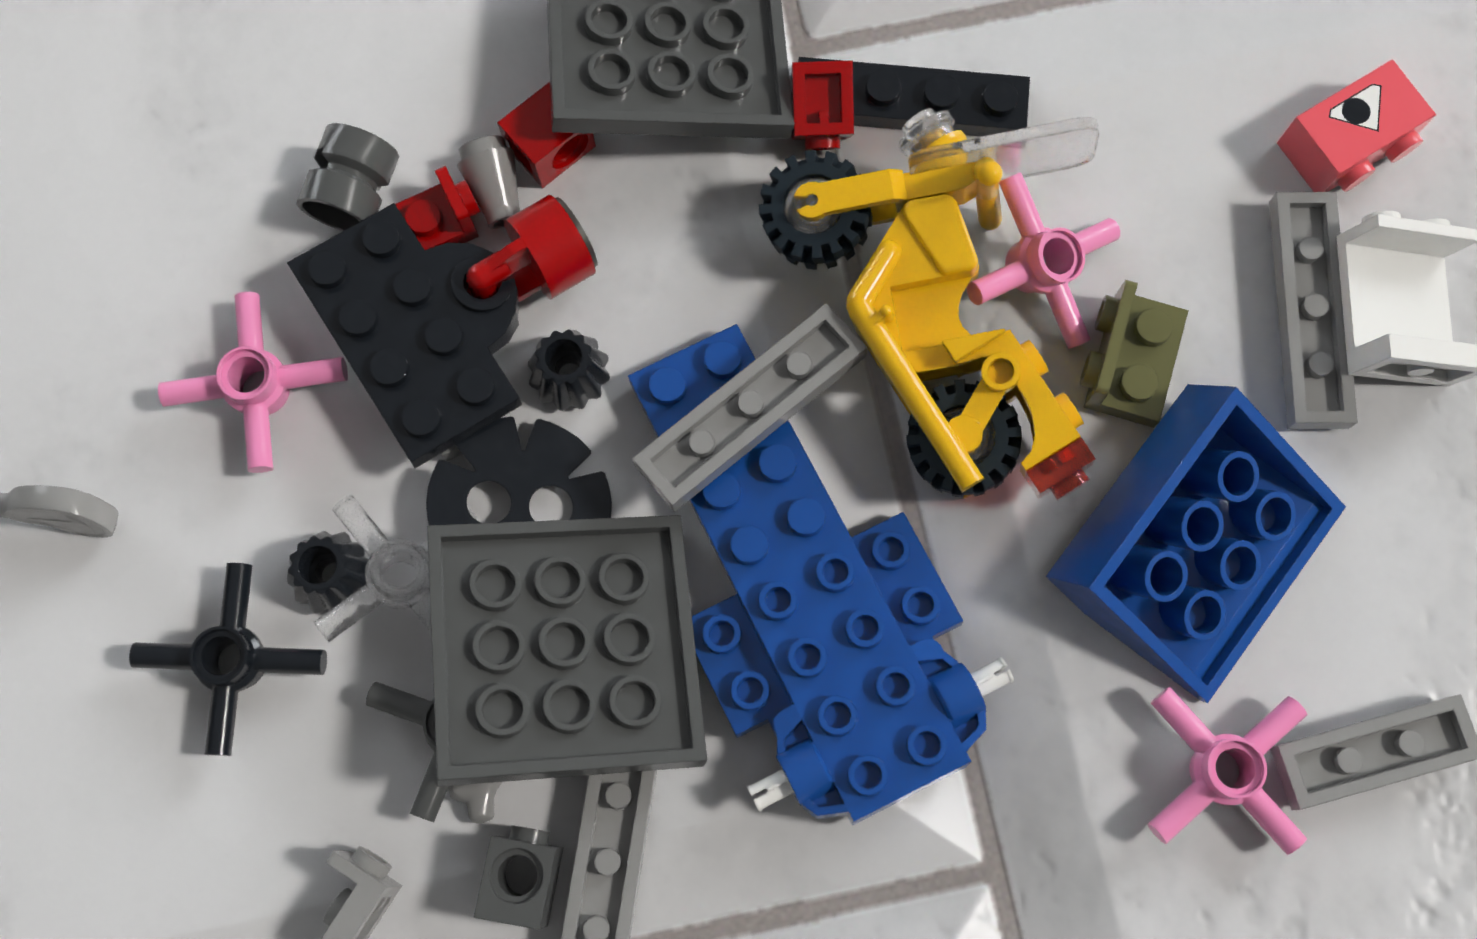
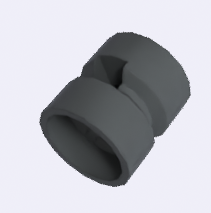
[296,123,400,231]

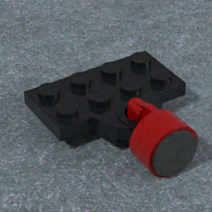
[287,195,598,469]

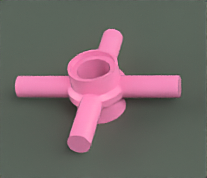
[967,172,1120,349]
[158,292,348,473]
[1147,686,1307,855]

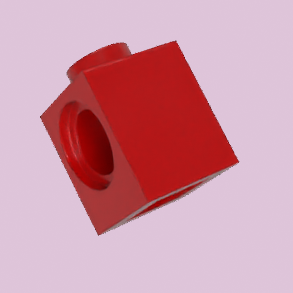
[497,82,596,189]

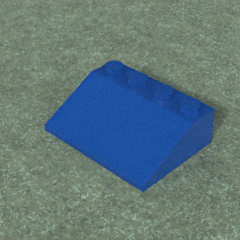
[1045,384,1346,703]

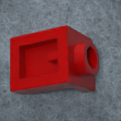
[792,60,854,151]
[395,166,480,250]

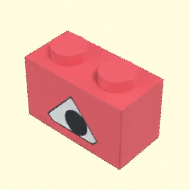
[1277,59,1436,192]

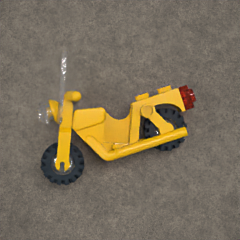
[759,108,1099,500]

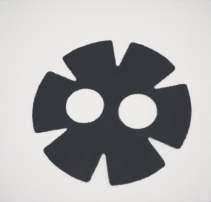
[426,416,612,526]

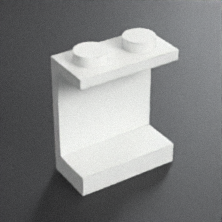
[1336,211,1477,386]

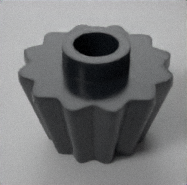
[528,329,610,411]
[287,531,373,615]

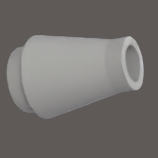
[457,135,520,229]

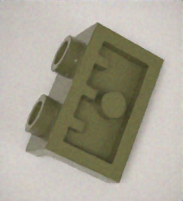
[1080,280,1189,428]

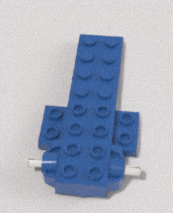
[628,324,1014,826]

